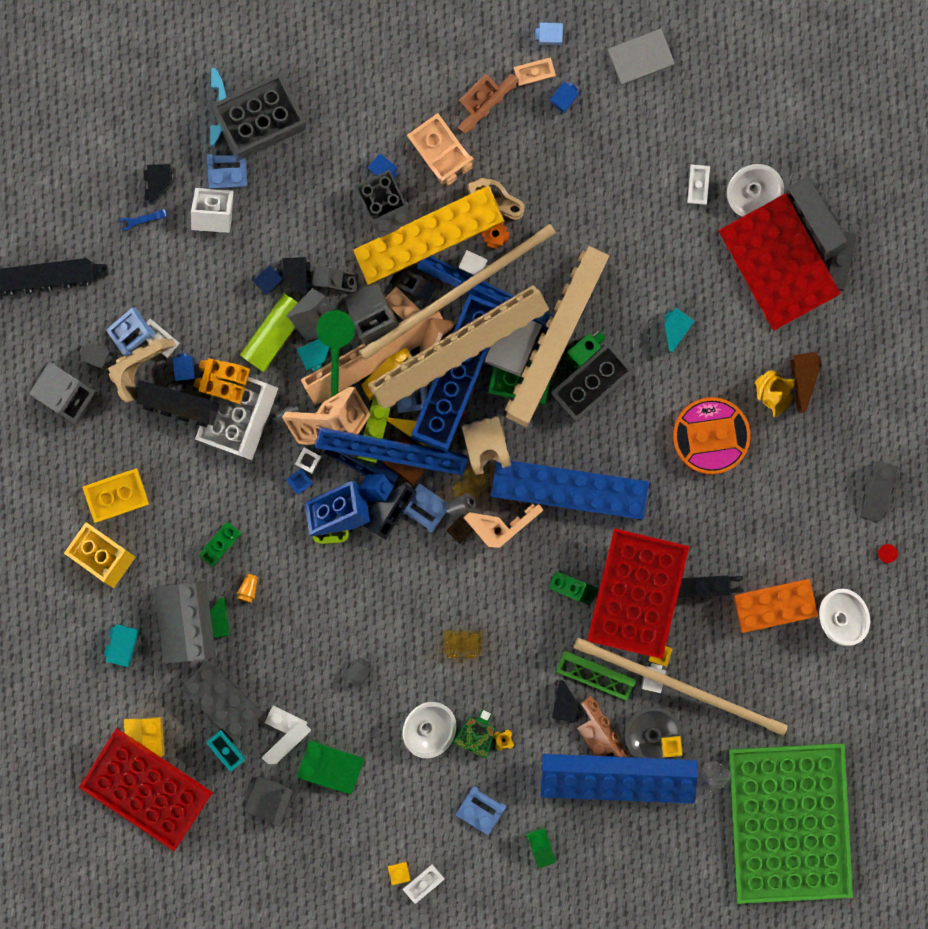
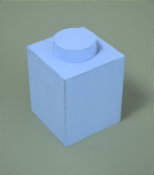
[535,23,563,45]

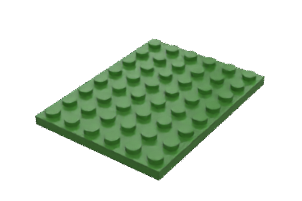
[729,743,853,904]

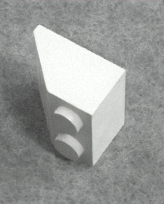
[191,188,234,233]

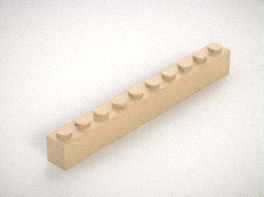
[505,246,609,427]
[368,286,549,409]

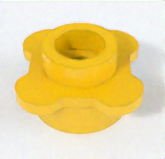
[493,730,514,751]

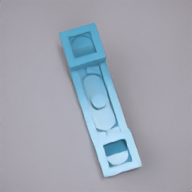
[210,68,227,147]

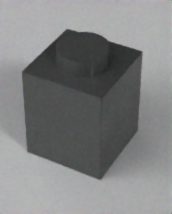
[81,342,113,369]

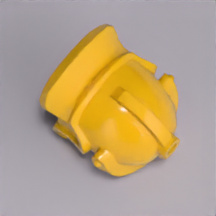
[755,370,796,417]

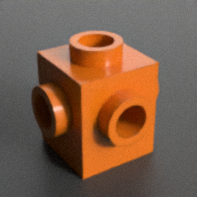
[481,223,510,249]

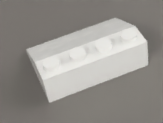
[195,377,278,460]

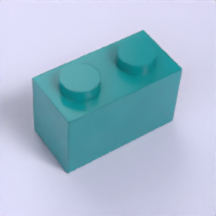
[104,623,140,667]
[206,729,247,772]

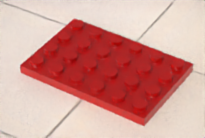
[718,193,841,331]
[587,528,690,659]
[79,728,213,851]

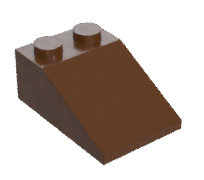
[790,352,822,414]

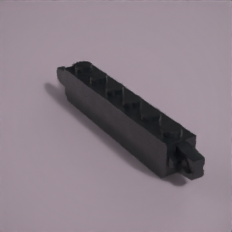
[0,258,109,296]
[598,575,744,598]

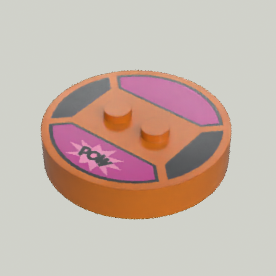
[673,397,750,474]

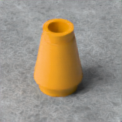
[237,574,258,603]

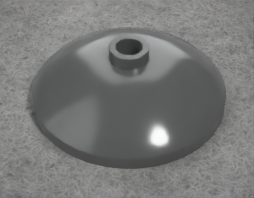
[625,707,683,759]

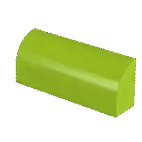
[240,293,298,373]

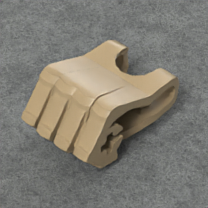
[467,178,524,220]
[462,416,511,475]

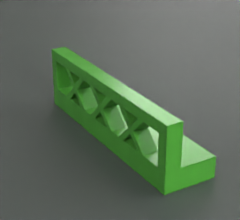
[556,650,636,700]

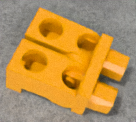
[193,358,250,404]

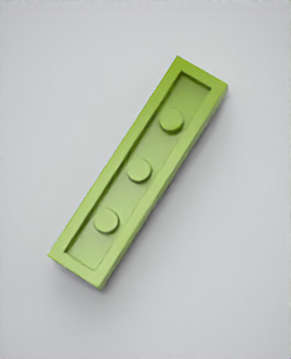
[358,398,391,463]

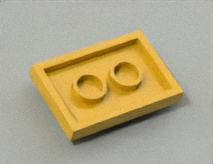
[82,468,150,523]

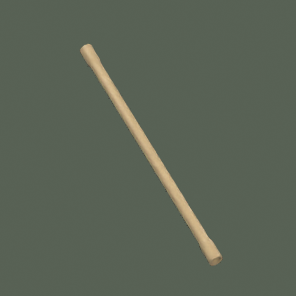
[359,224,556,361]
[574,638,788,736]

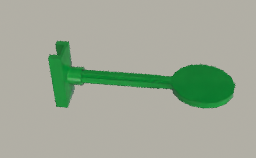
[316,310,355,397]

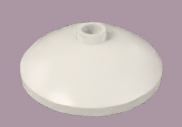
[727,164,784,217]
[819,589,870,646]
[403,702,456,758]

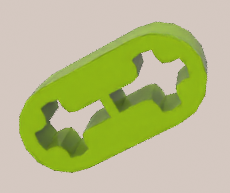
[313,530,349,544]

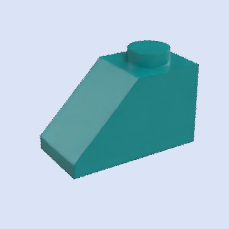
[663,308,694,353]
[297,339,330,372]

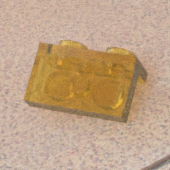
[452,465,494,503]
[443,630,482,658]

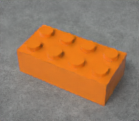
[733,578,818,633]

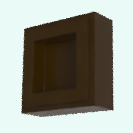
[446,517,473,544]

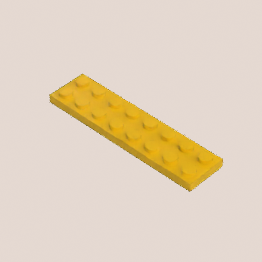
[353,186,505,285]

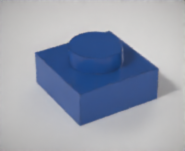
[286,468,313,495]

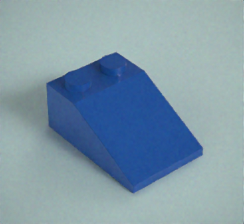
[305,481,370,536]

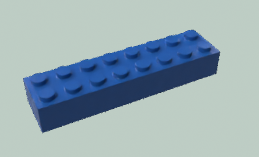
[411,294,498,453]
[491,461,649,520]
[541,754,698,804]

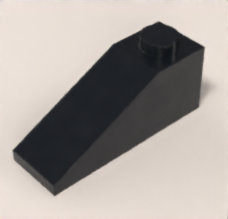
[363,483,416,540]

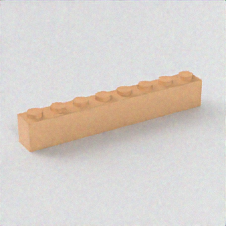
[301,311,443,406]

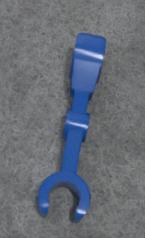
[119,209,168,231]

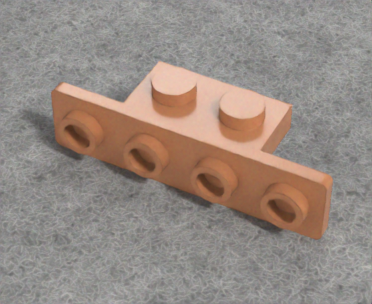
[457,74,519,133]
[577,696,631,757]

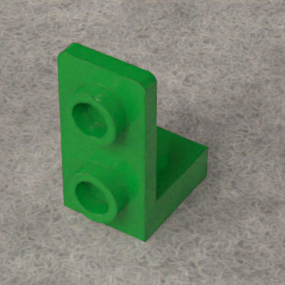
[199,522,241,568]
[549,571,597,605]

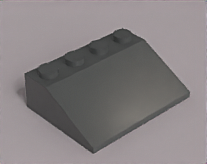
[211,73,306,161]
[154,581,216,663]

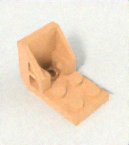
[282,387,371,445]
[463,504,543,548]

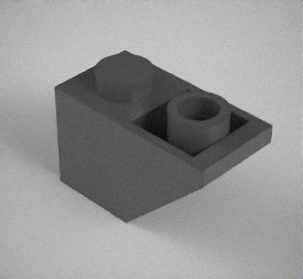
[311,267,357,293]

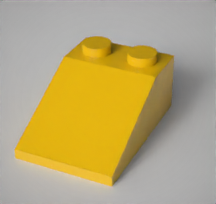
[64,522,136,588]

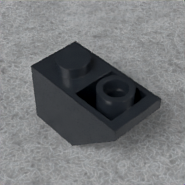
[144,164,173,205]
[282,257,311,296]

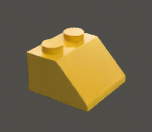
[124,717,165,757]

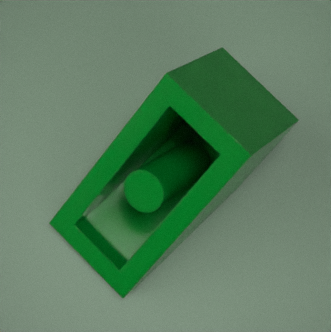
[210,597,230,638]
[526,826,556,869]

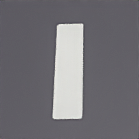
[262,721,311,764]

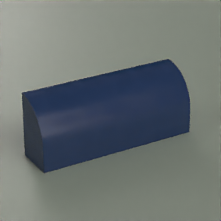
[324,432,399,485]

